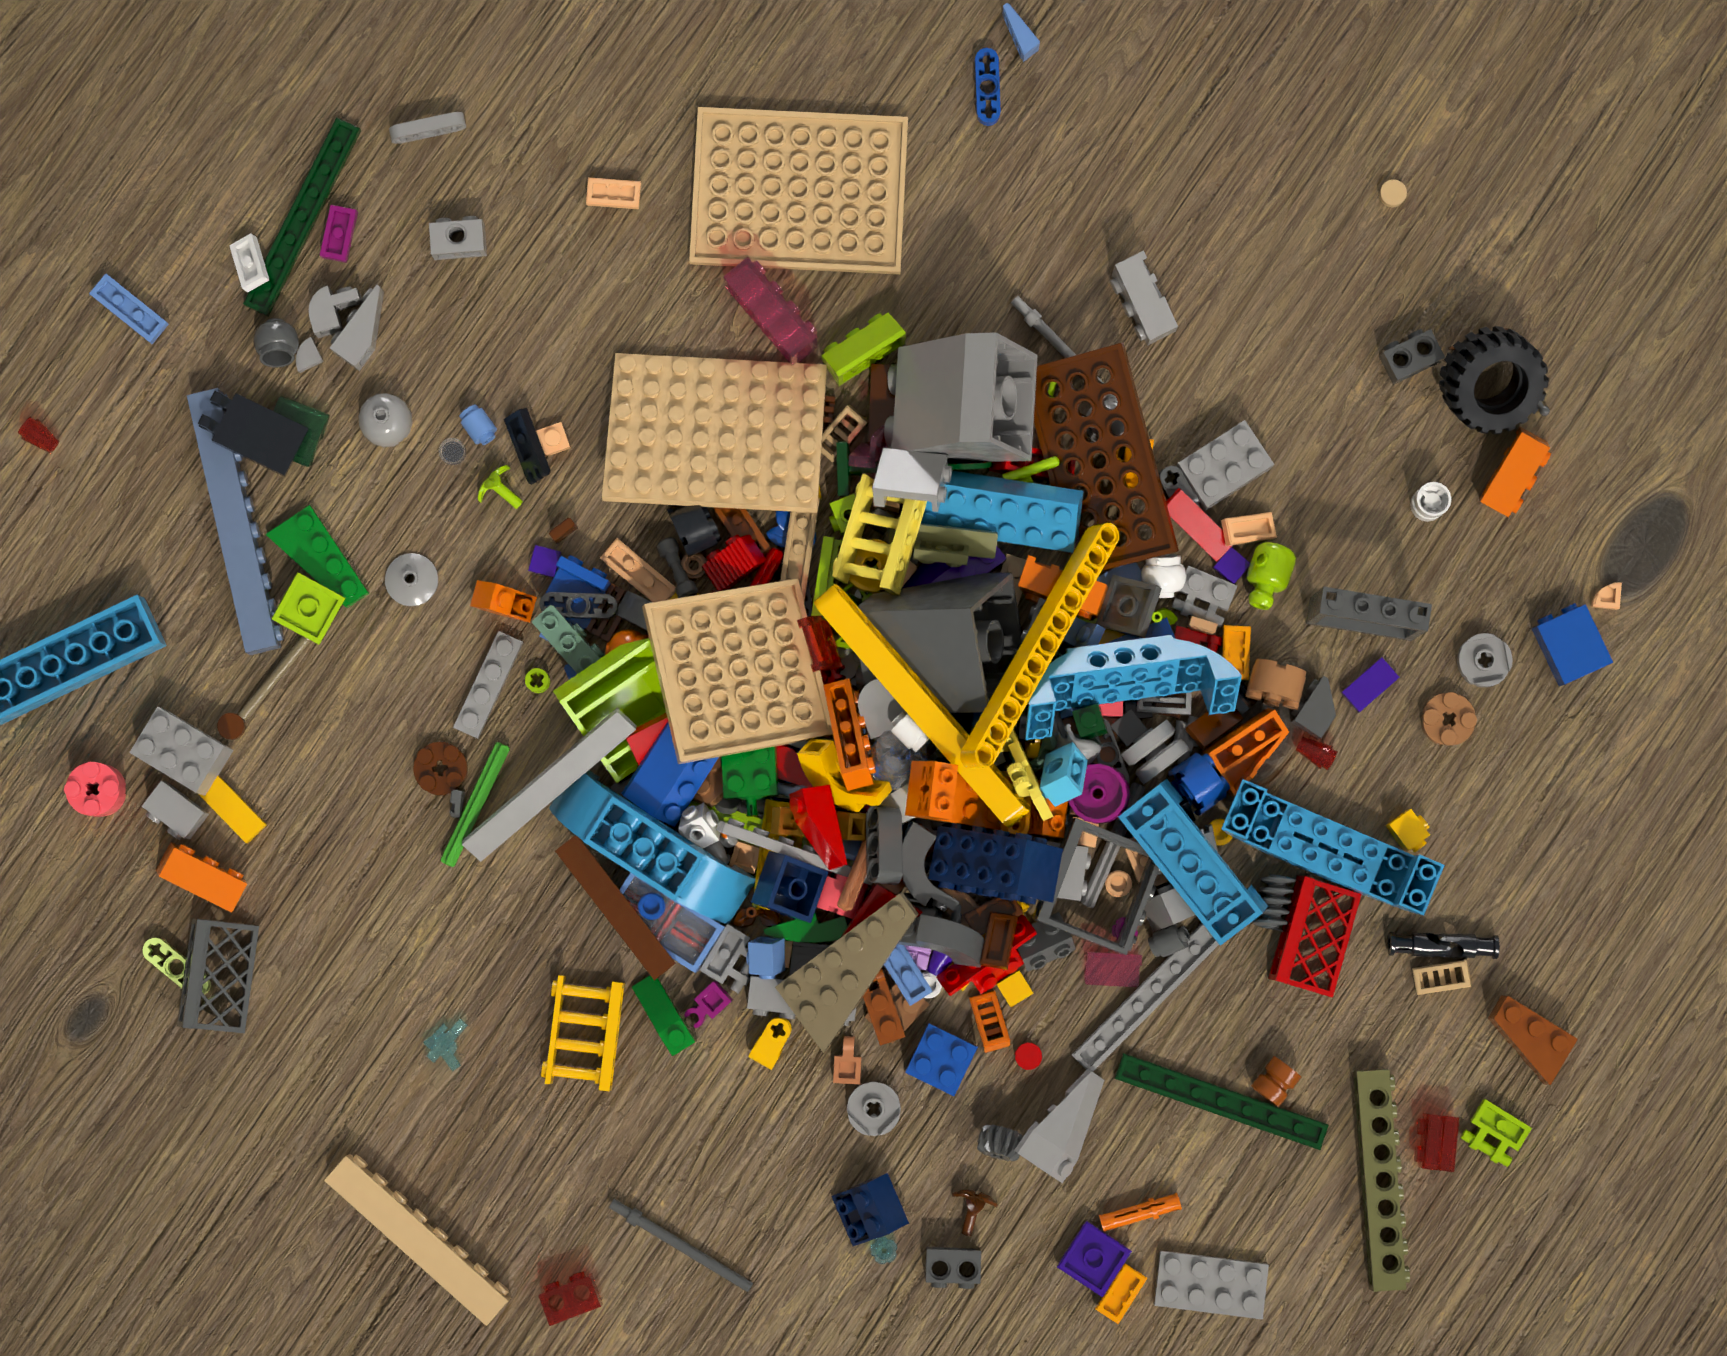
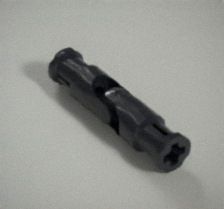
[1387,932,1500,959]

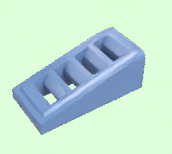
[1002,3,1040,62]

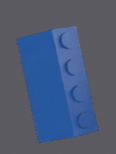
[621,722,719,827]

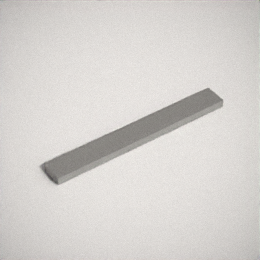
[462,708,636,862]
[1071,923,1219,1072]

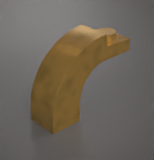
[770,806,867,841]

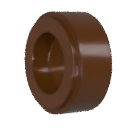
[217,713,246,740]

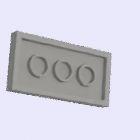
[1154,1250,1269,1319]

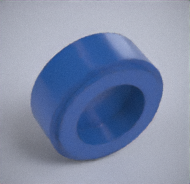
[638,893,666,920]

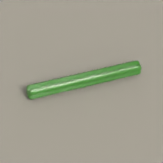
[440,742,510,867]

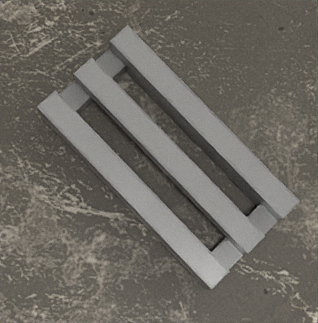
[1136,692,1192,715]

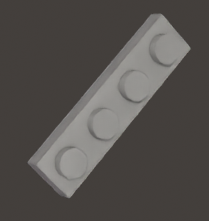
[453,631,523,739]

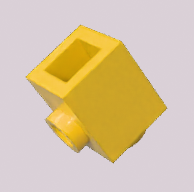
[1385,809,1430,852]

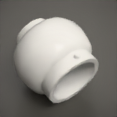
[1141,554,1186,598]

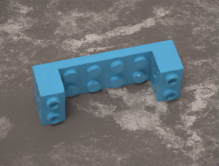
[1118,779,1268,946]

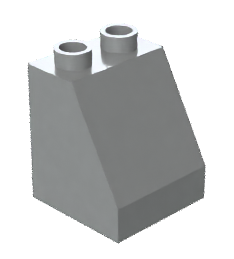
[884,332,1038,462]

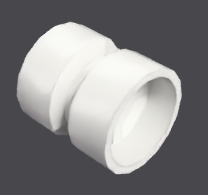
[1410,482,1451,522]

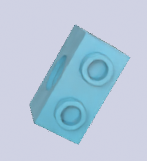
[1040,742,1088,807]

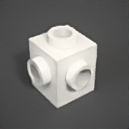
[678,803,720,849]

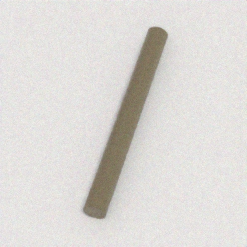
[238,636,311,721]

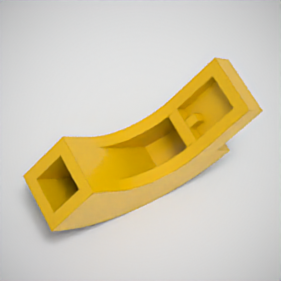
[797,739,892,812]

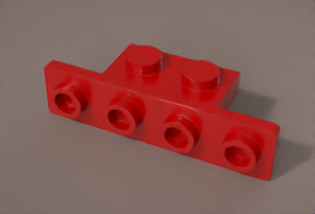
[936,915,1037,996]

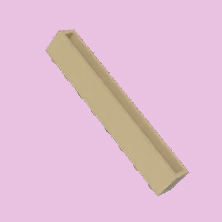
[324,1154,511,1326]

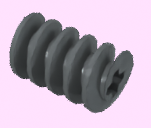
[1253,874,1296,932]

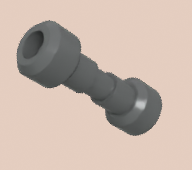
[656,537,698,598]

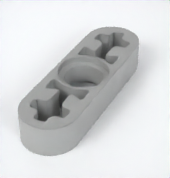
[389,112,466,144]

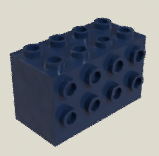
[928,823,1063,905]

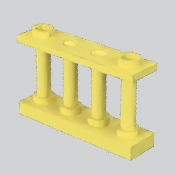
[832,474,927,595]

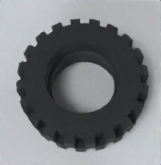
[1439,326,1549,434]

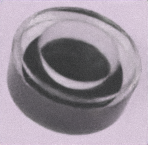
[439,438,466,465]

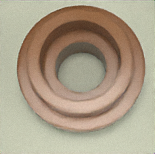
[681,553,707,579]

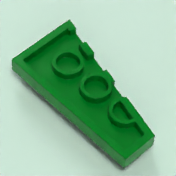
[265,505,370,608]

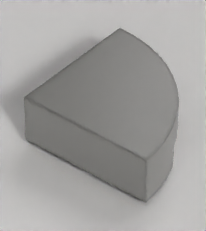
[296,337,324,373]

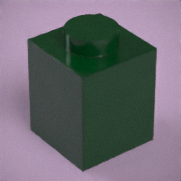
[1072,703,1108,740]

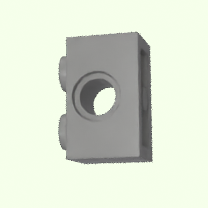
[429,216,487,260]

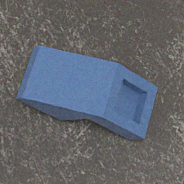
[1063,617,1105,648]

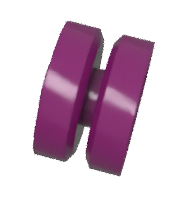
[1069,764,1131,824]

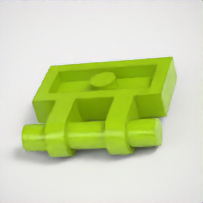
[1460,1099,1532,1167]

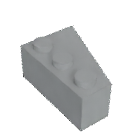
[1110,250,1178,346]
[1144,865,1230,932]

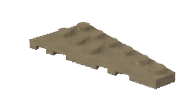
[775,892,918,1053]

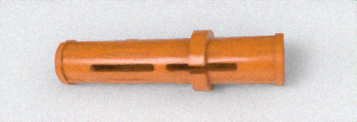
[1099,1193,1182,1232]

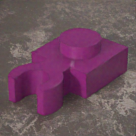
[684,980,733,1028]

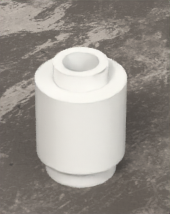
[891,712,929,752]

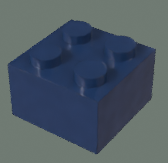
[751,851,828,923]

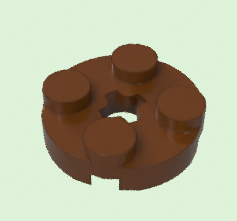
[413,742,468,796]

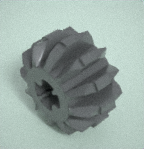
[977,1125,1023,1161]

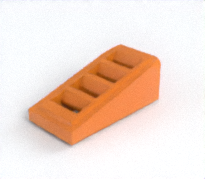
[969,990,1010,1053]

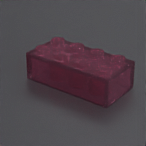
[723,257,818,365]

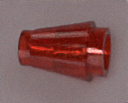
[18,416,60,454]
[1296,737,1338,770]

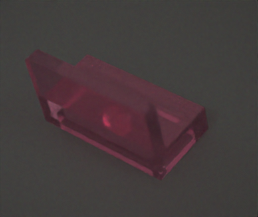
[849,425,887,468]
[1085,952,1142,987]

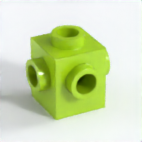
[829,494,866,536]

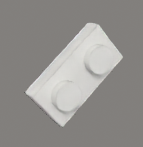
[229,233,269,292]

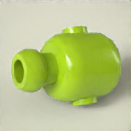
[1247,542,1296,610]

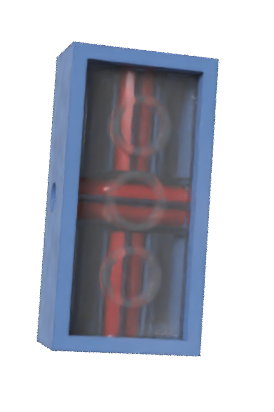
[620,872,725,973]

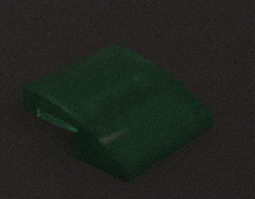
[273,396,330,467]

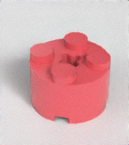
[64,762,126,817]
[817,867,868,919]

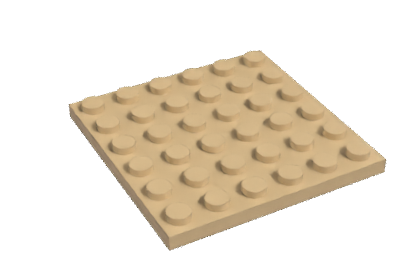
[642,579,833,764]

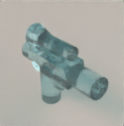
[423,1018,468,1072]

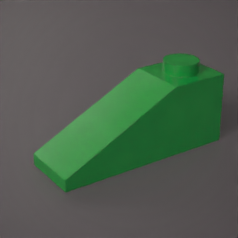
[632,976,697,1057]

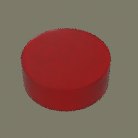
[1015,1042,1042,1070]

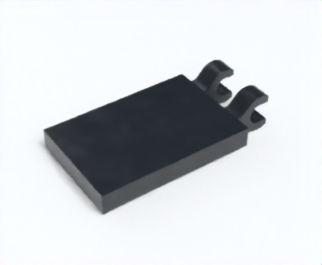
[198,391,309,477]

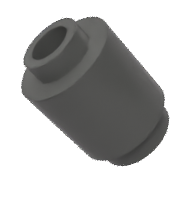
[1148,923,1190,957]

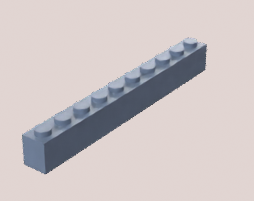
[187,388,284,655]

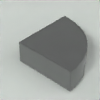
[450,790,466,819]

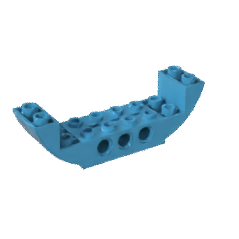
[1025,635,1242,740]
[549,770,756,924]
[1222,779,1445,916]

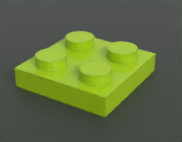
[271,572,345,645]

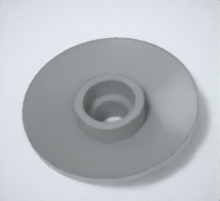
[385,553,438,606]

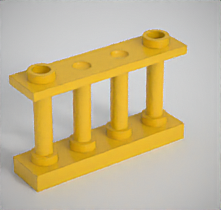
[541,975,625,1091]

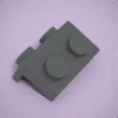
[1017,912,1076,972]

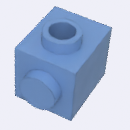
[746,937,785,979]

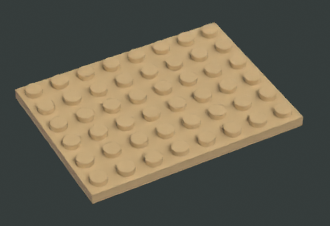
[689,107,908,274]
[602,353,827,513]

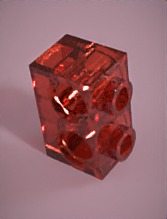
[538,1271,603,1326]

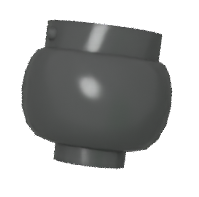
[253,318,299,368]

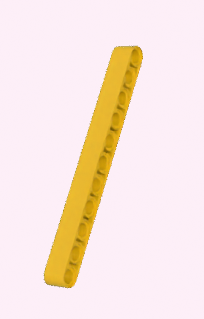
[960,523,1119,769]
[814,584,1031,828]

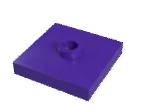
[1056,1221,1132,1297]

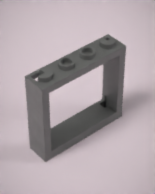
[1306,587,1432,641]
[1032,818,1162,955]

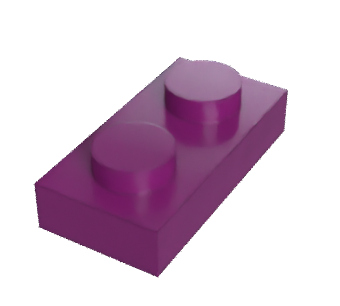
[319,205,358,263]

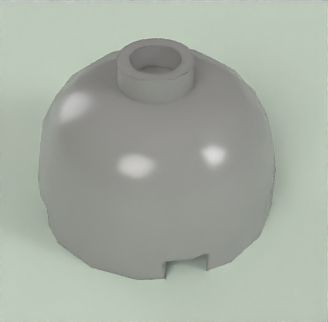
[358,393,413,447]

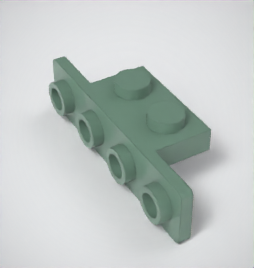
[532,605,605,674]

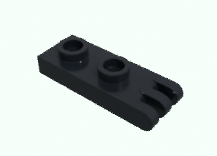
[504,408,551,485]

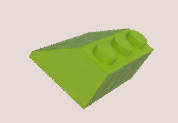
[821,312,906,386]

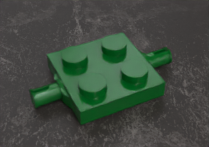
[722,746,779,817]

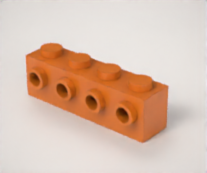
[823,678,876,791]

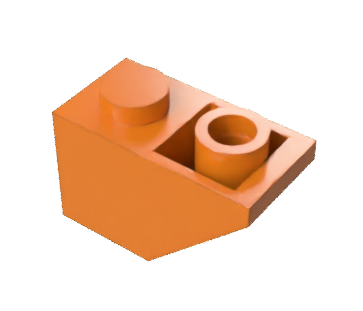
[470,580,537,623]

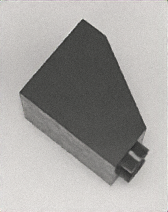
[856,572,1022,713]

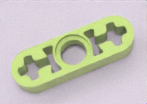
[143,938,211,995]

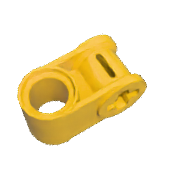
[748,1017,792,1070]

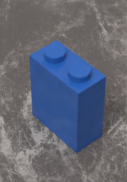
[1532,603,1613,687]

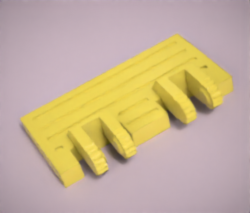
[990,708,1053,821]

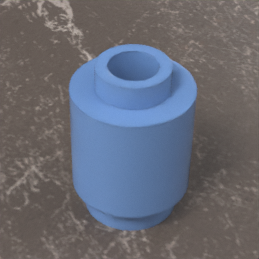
[459,404,497,445]

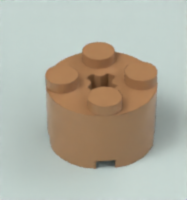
[1246,659,1307,710]

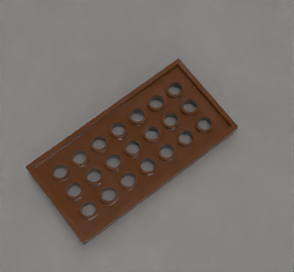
[1034,342,1179,571]

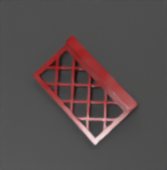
[1268,875,1362,998]

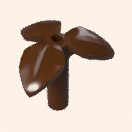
[733,885,780,927]
[952,1190,998,1236]

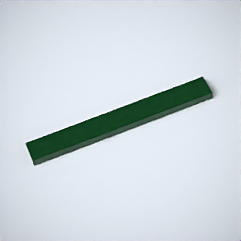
[243,117,361,317]
[1114,1053,1329,1150]

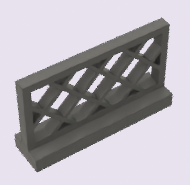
[177,918,259,1033]

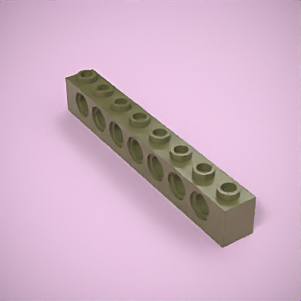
[1353,1069,1410,1292]

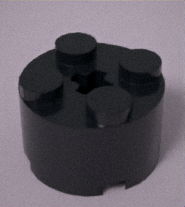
[666,505,722,557]

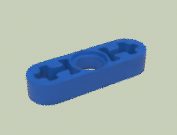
[975,48,1001,126]

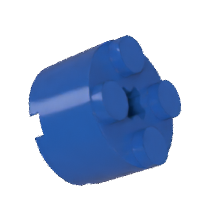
[1168,753,1230,816]

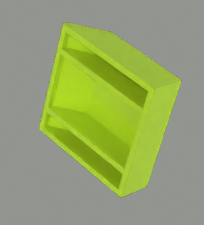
[553,638,666,783]

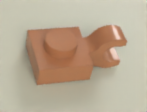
[833,1036,862,1084]

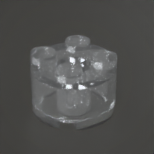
[868,728,927,790]

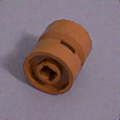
[1251,1056,1302,1108]

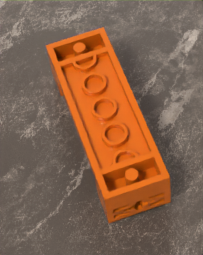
[905,761,1068,838]

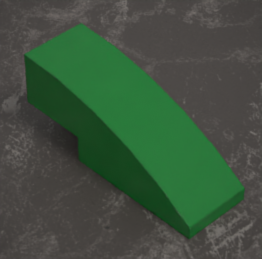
[763,914,848,943]

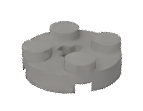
[1457,633,1513,687]
[847,1081,901,1136]

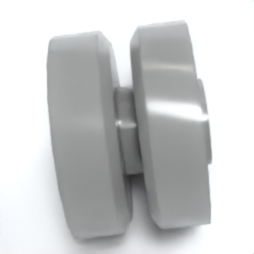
[1121,719,1190,785]

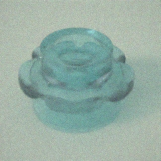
[871,1237,897,1264]

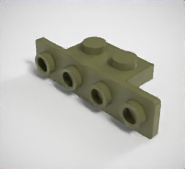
[888,523,998,567]

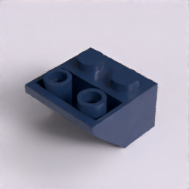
[831,1173,909,1246]

